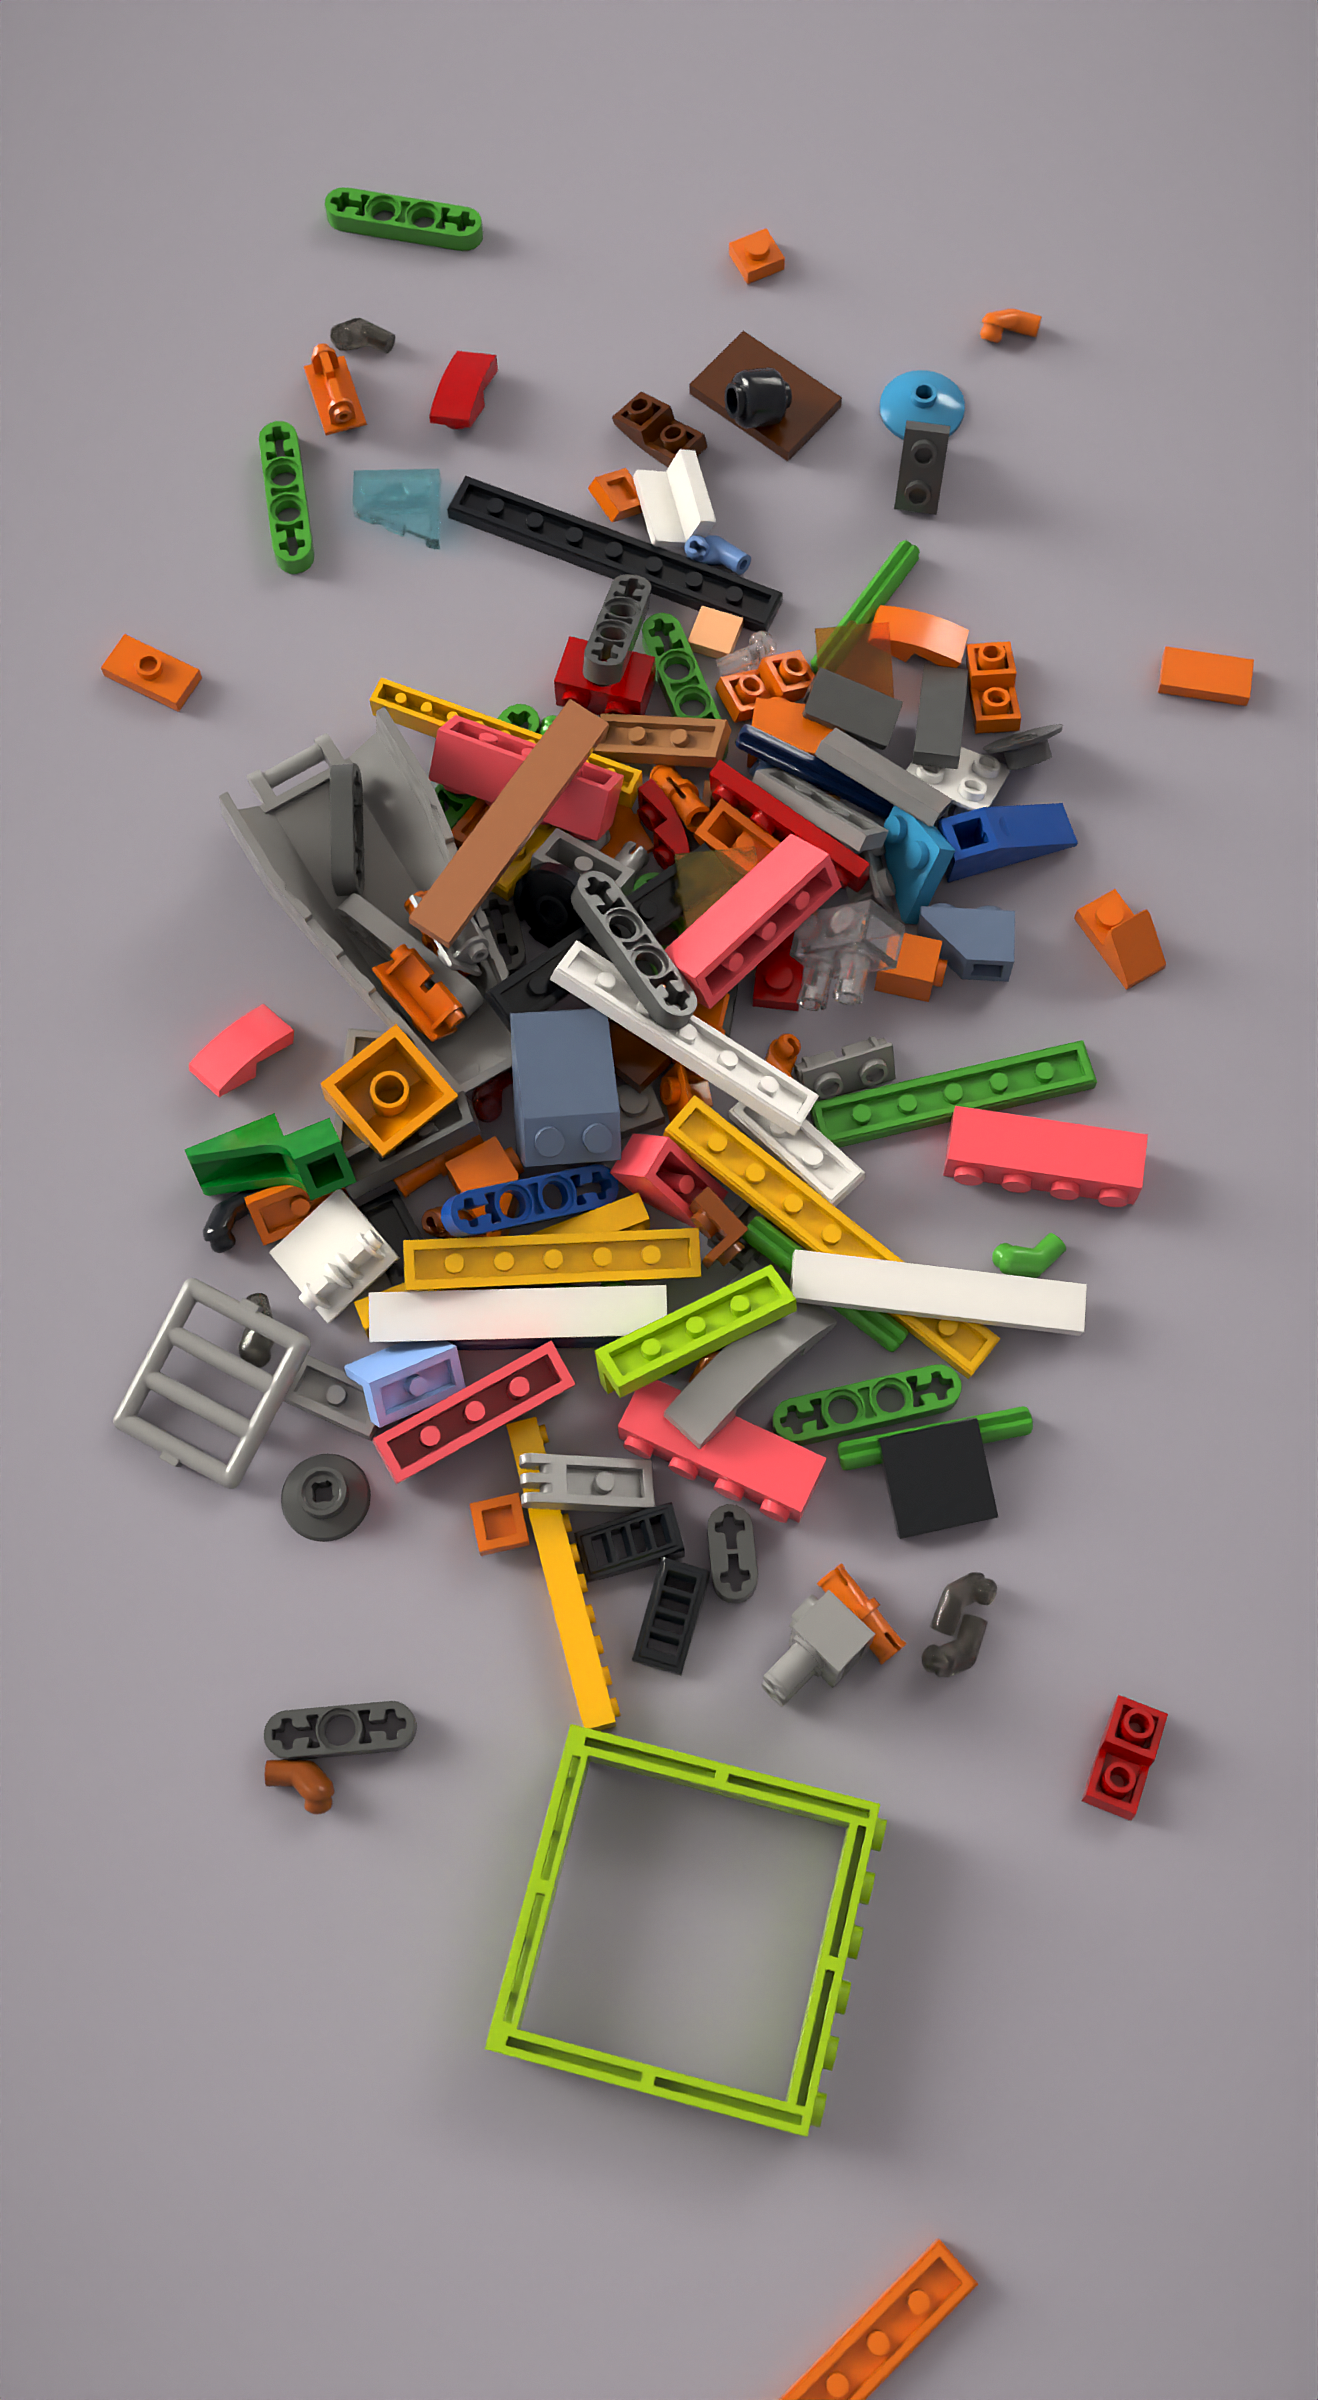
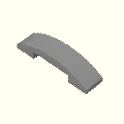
[664,1302,837,1450]

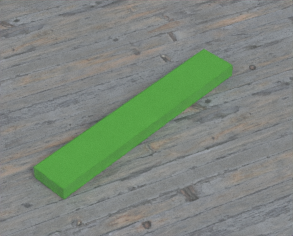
[810,1040,1097,1148]

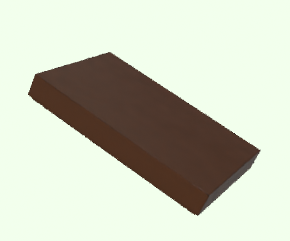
[689,331,842,461]

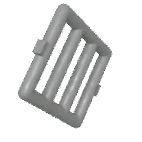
[113,1278,311,1489]

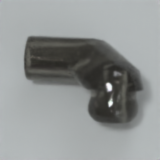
[330,318,396,354]
[238,1293,274,1368]
[922,1614,988,1678]

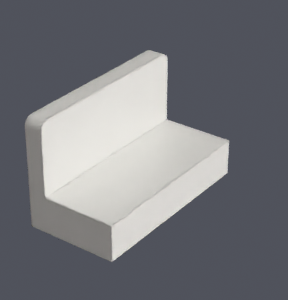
[633,449,716,548]

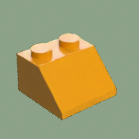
[320,1024,458,1158]

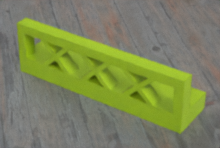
[595,1264,797,1398]

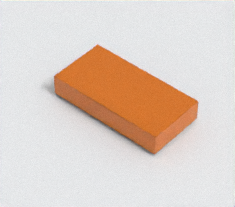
[1158,646,1254,706]

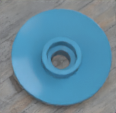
[880,370,965,440]

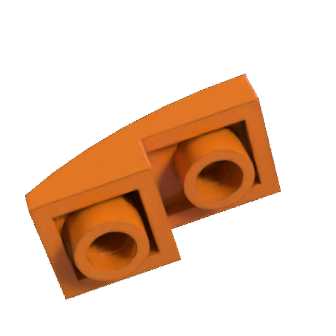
[867,605,969,668]
[965,641,1021,734]
[715,650,815,723]

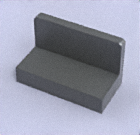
[802,667,903,750]

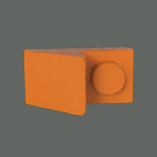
[693,798,781,877]
[1074,889,1166,990]

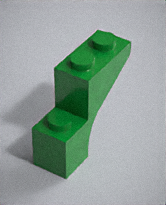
[184,1113,357,1201]

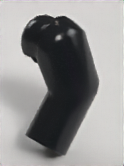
[203,1190,254,1253]

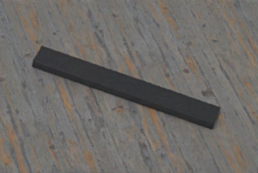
[447,476,783,636]

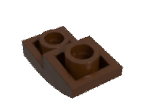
[612,391,708,467]
[608,1017,672,1094]

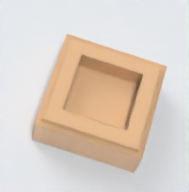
[688,606,743,662]

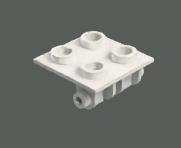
[906,747,1012,818]
[269,1189,400,1324]

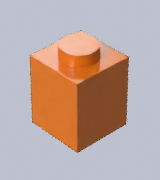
[874,929,948,1002]

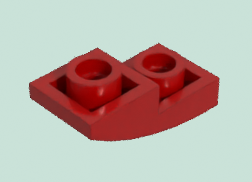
[429,351,498,429]
[637,778,690,870]
[1081,1695,1168,1821]

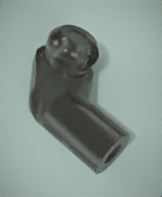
[930,1572,997,1636]

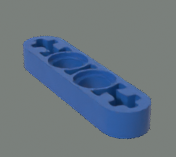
[441,1164,619,1238]

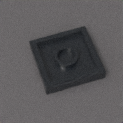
[877,1417,998,1539]

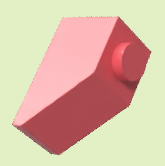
[610,1133,728,1228]

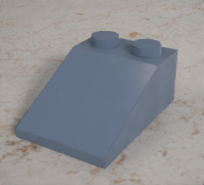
[510,1008,621,1167]

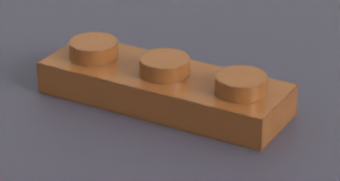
[592,713,731,768]

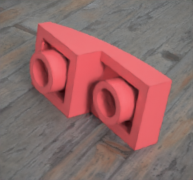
[189,1004,294,1097]

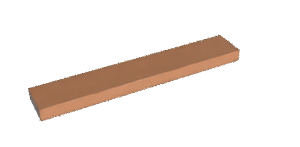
[409,699,609,949]

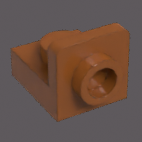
[689,1186,748,1269]

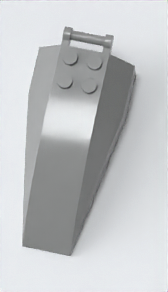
[219,706,512,1094]

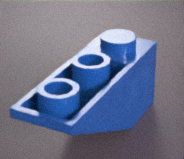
[937,803,1078,883]

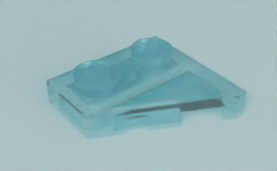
[352,469,441,549]

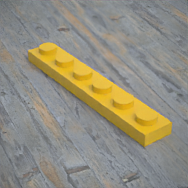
[403,1228,702,1291]

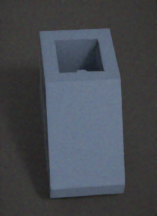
[917,903,1015,982]

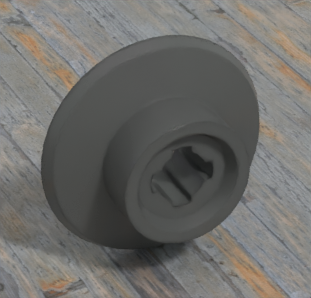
[983,724,1063,770]
[281,1454,371,1542]

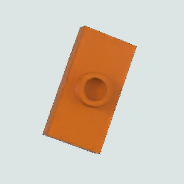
[101,634,202,712]

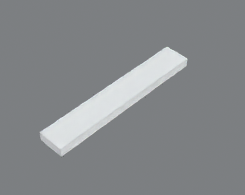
[550,940,819,1136]
[790,1249,1087,1336]
[369,1285,667,1343]

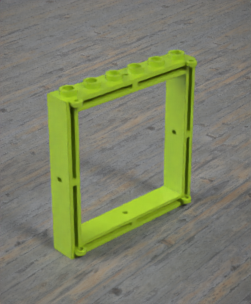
[485,1724,887,2137]

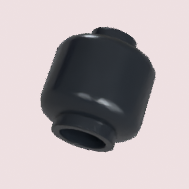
[724,367,792,429]

